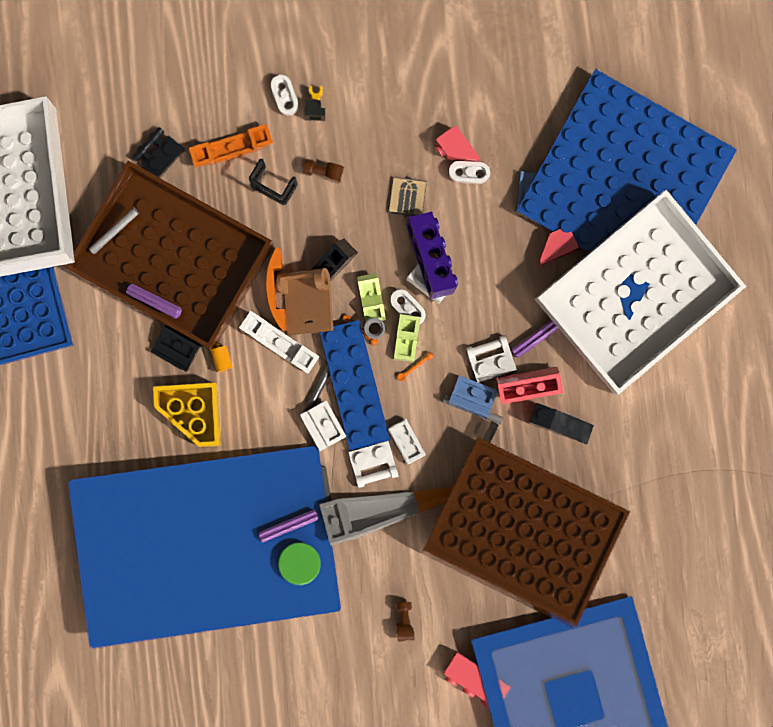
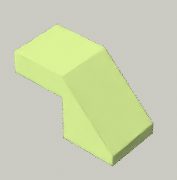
[357,273,386,322]
[394,314,421,363]

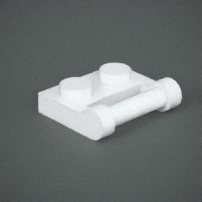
[466,335,517,383]
[349,441,399,488]

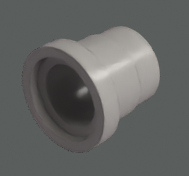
[364,318,385,339]

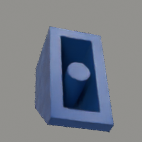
[620,274,650,320]

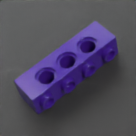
[406,212,458,300]

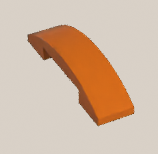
[189,124,273,168]
[266,247,287,332]

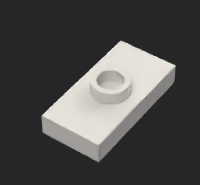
[388,419,426,465]

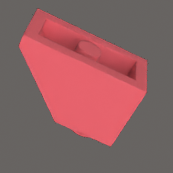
[435,125,480,162]
[539,229,579,267]

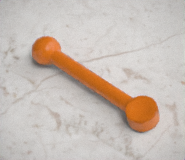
[343,315,378,346]
[397,352,433,381]

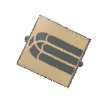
[389,177,427,217]

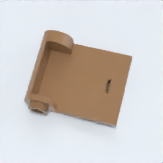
[275,268,333,336]

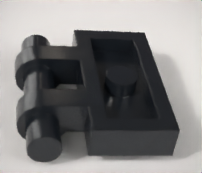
[132,127,185,178]

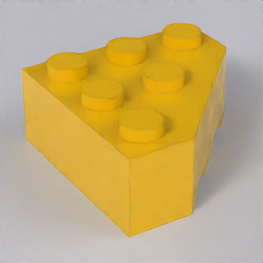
[153,383,222,448]

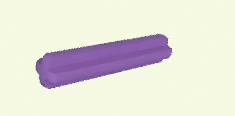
[126,284,182,319]
[512,320,559,358]
[258,510,318,542]

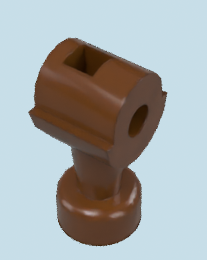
[304,159,344,183]
[395,602,415,642]

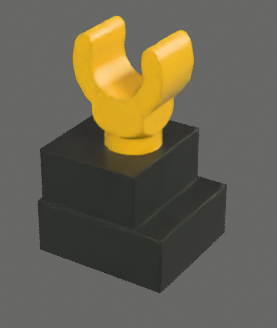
[304,85,326,121]

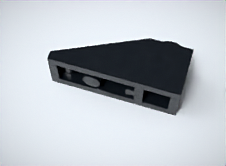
[311,238,358,281]
[528,403,594,445]

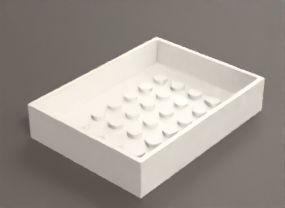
[0,96,75,276]
[534,190,746,395]

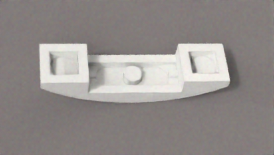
[239,311,319,374]

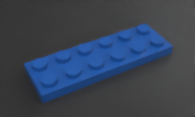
[320,320,390,450]

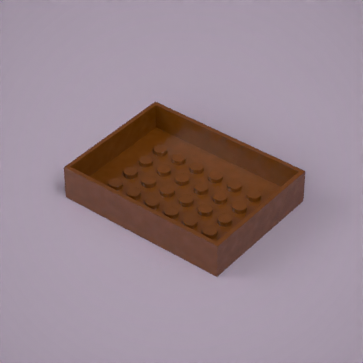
[65,160,274,350]
[421,437,630,628]

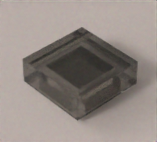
[483,421,499,443]

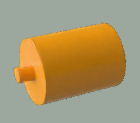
[210,344,233,373]

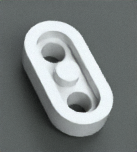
[271,75,298,116]
[449,161,490,184]
[391,290,425,324]

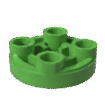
[278,543,321,585]

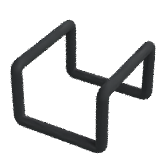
[249,158,298,205]

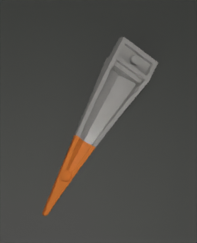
[320,486,453,545]

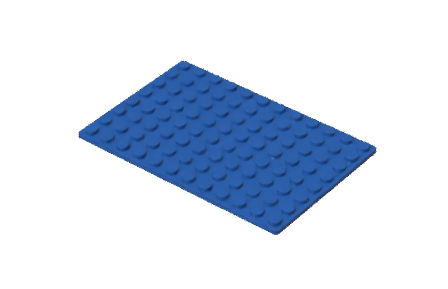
[69,446,341,648]

